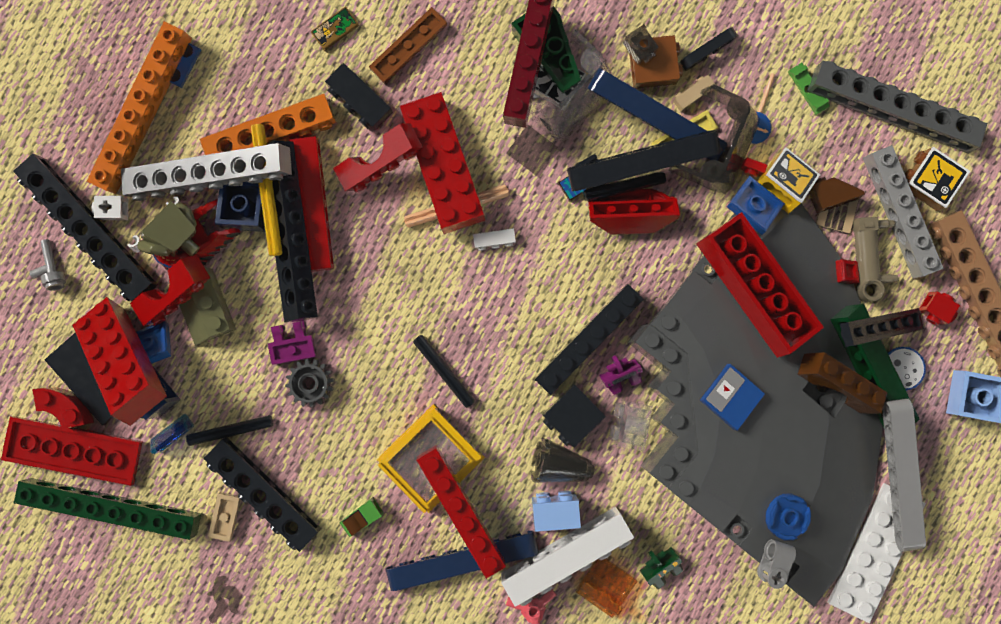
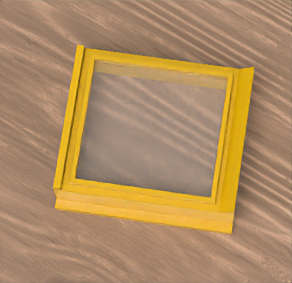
[377,404,485,513]

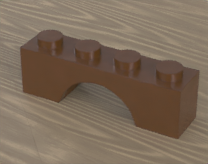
[797,352,887,413]

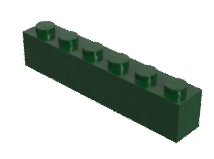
[830,304,920,428]

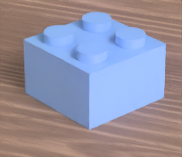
[946,370,1001,423]
[532,491,581,532]

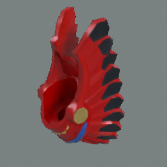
[153,198,241,270]

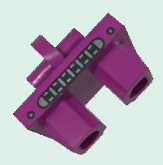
[599,355,643,395]

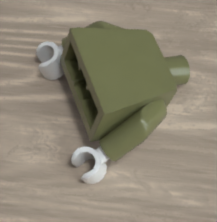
[127,196,201,257]

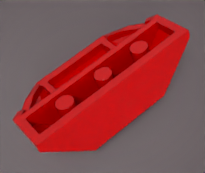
[588,189,680,235]

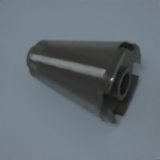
[531,438,595,483]

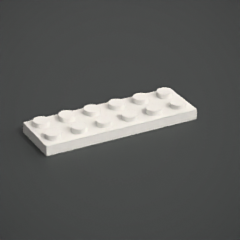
[827,483,926,624]

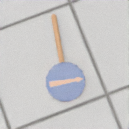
[739,73,775,144]

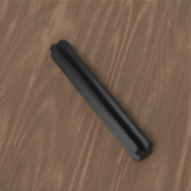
[583,172,666,202]
[413,335,475,408]
[186,415,273,446]

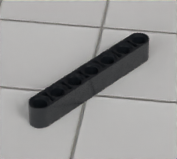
[567,130,721,191]

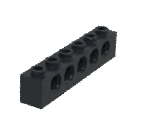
[203,437,322,552]

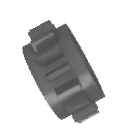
[285,359,335,407]

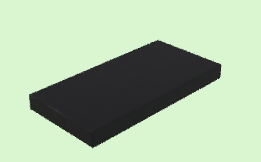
[44,333,113,425]

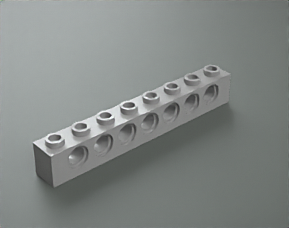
[121,143,292,201]

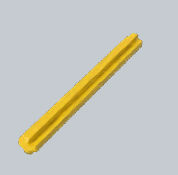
[251,124,282,256]

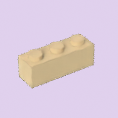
[673,75,716,112]

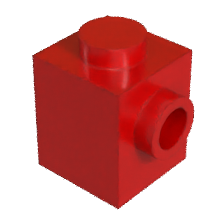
[919,291,960,326]

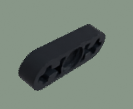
[680,27,738,71]

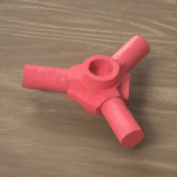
[506,589,557,624]

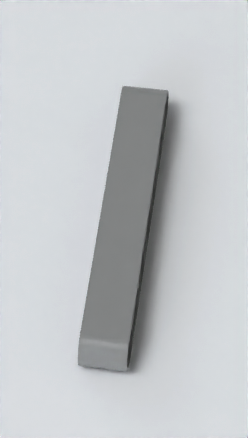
[883,399,926,552]

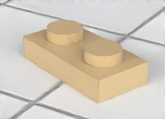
[208,492,241,542]

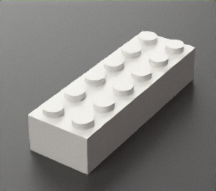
[501,507,634,607]

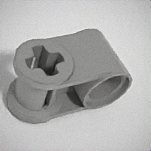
[757,539,796,589]

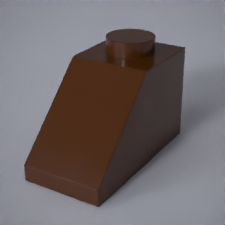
[809,177,865,214]

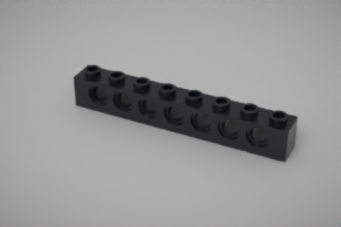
[267,140,318,323]
[13,153,158,302]

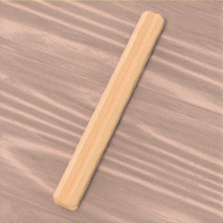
[404,185,509,228]

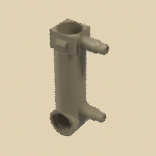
[853,217,899,302]

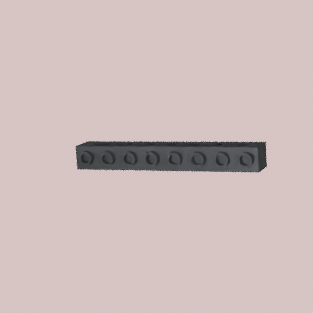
[807,60,988,154]

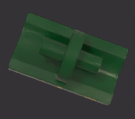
[639,547,683,589]

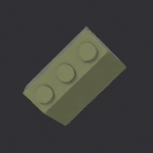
[179,267,236,346]

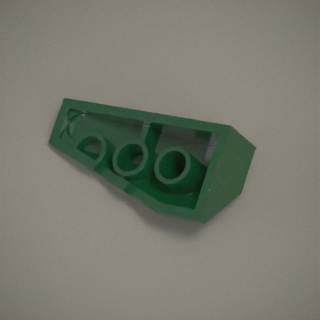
[511,7,581,94]

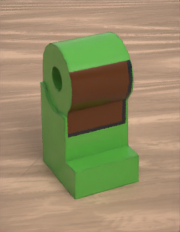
[339,497,384,537]

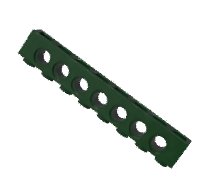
[14,478,202,540]

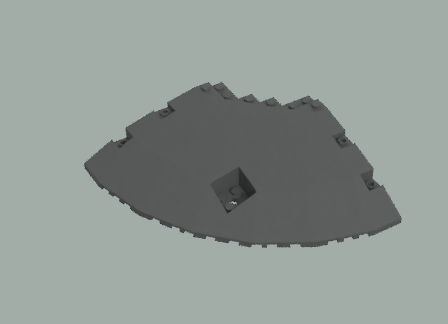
[627,203,883,607]

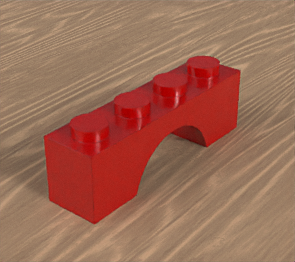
[333,123,423,193]
[130,255,211,326]

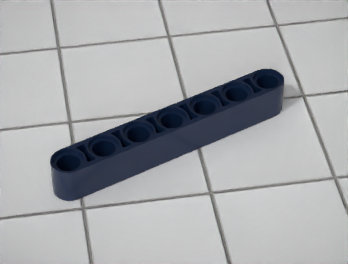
[587,68,728,163]
[385,531,539,591]

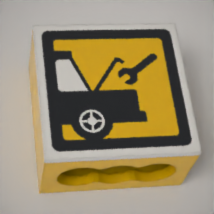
[757,147,820,214]

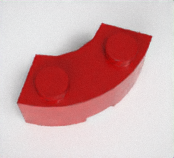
[32,387,94,429]

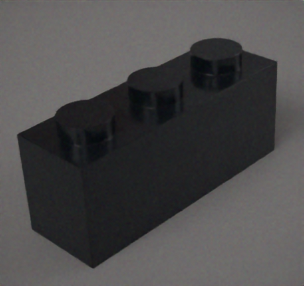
[325,63,393,131]

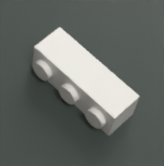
[473,228,516,251]

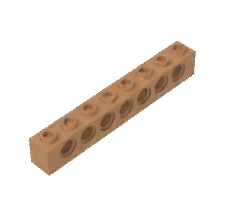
[929,210,1001,377]

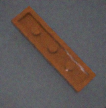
[369,7,447,84]

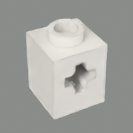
[91,196,129,220]

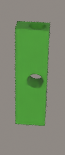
[788,62,830,115]

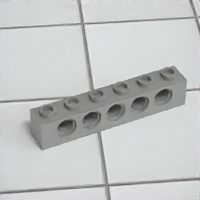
[863,145,943,278]

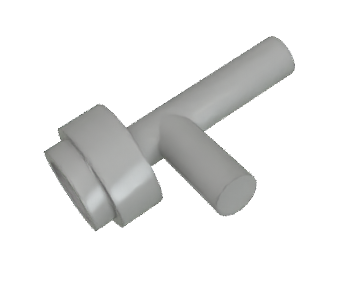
[30,239,66,291]

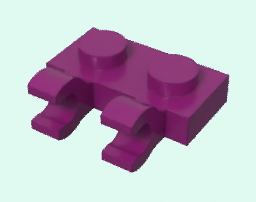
[267,321,317,365]

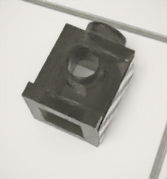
[623,24,659,65]

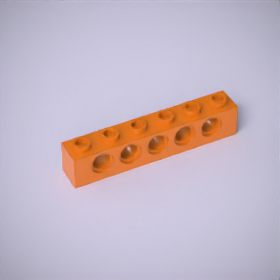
[200,94,337,155]

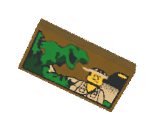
[311,6,359,51]

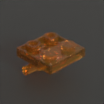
[575,558,638,618]

